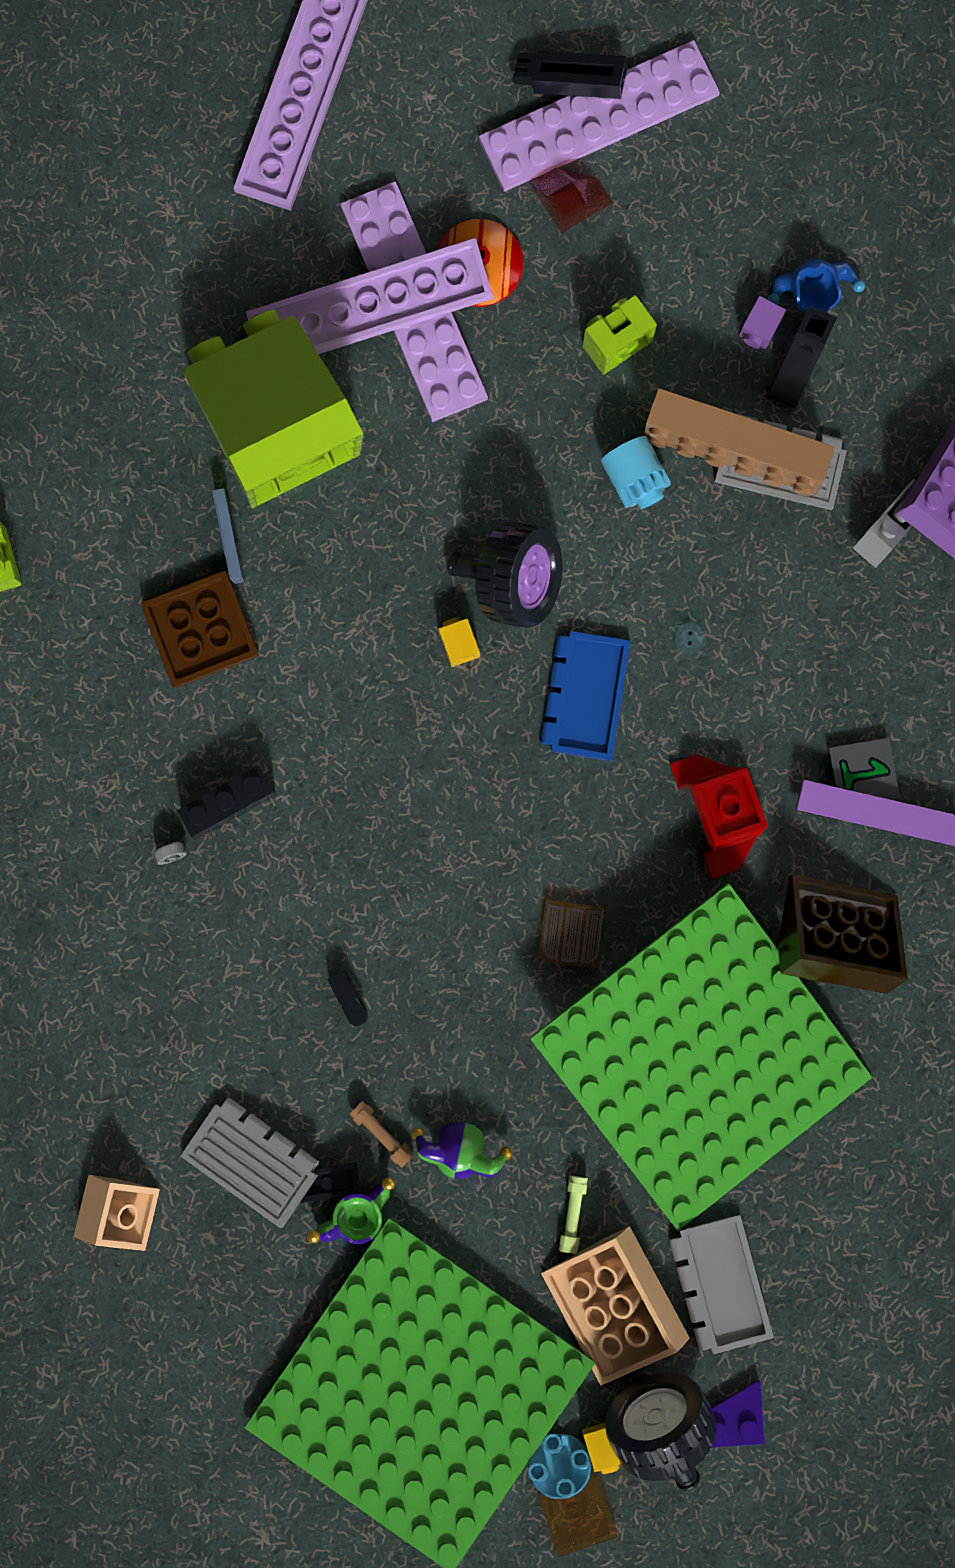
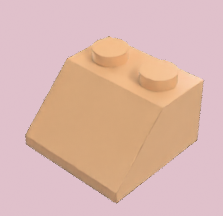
[73,1175,160,1251]

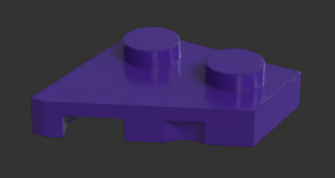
[711,1380,765,1448]

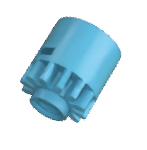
[601,436,671,509]

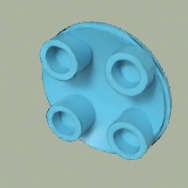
[528,1433,591,1499]

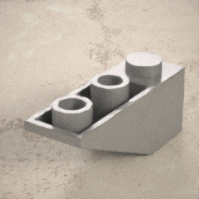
[853,479,916,568]

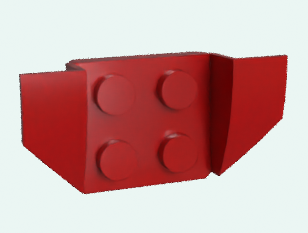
[669,755,768,879]

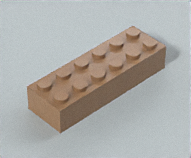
[644,388,835,496]

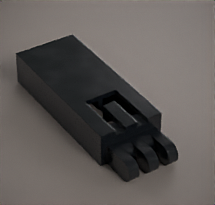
[512,51,627,99]

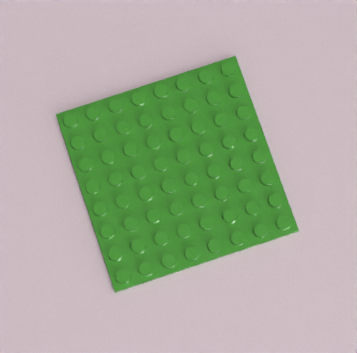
[530,883,872,1231]
[245,1218,596,1568]

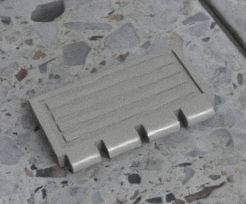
[715,414,847,510]
[180,1098,319,1228]
[669,1214,774,1354]

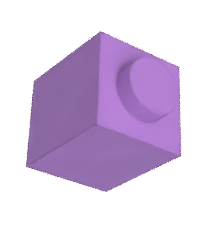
[739,296,786,349]

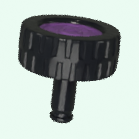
[447,522,563,628]

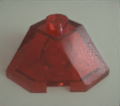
[530,168,612,233]

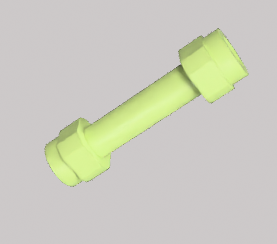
[559,1175,588,1254]

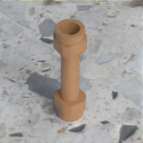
[350,1101,414,1168]

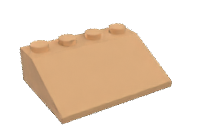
[541,1226,690,1385]

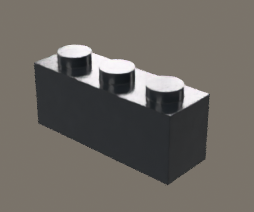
[177,765,276,840]

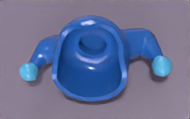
[767,258,865,313]

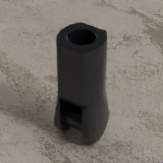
[327,970,368,1026]

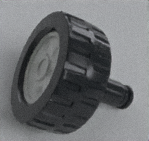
[605,1372,717,1491]

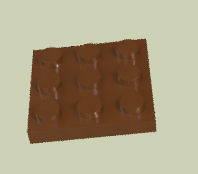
[140,570,259,689]

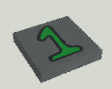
[827,738,900,800]

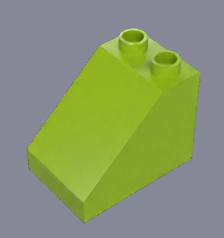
[183,309,363,508]

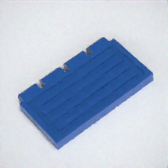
[540,631,631,761]

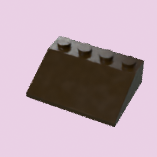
[778,874,908,994]

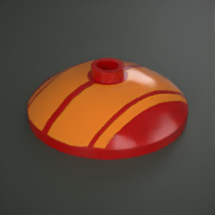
[436,219,524,307]

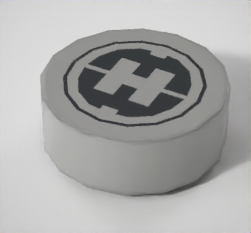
[154,842,187,865]

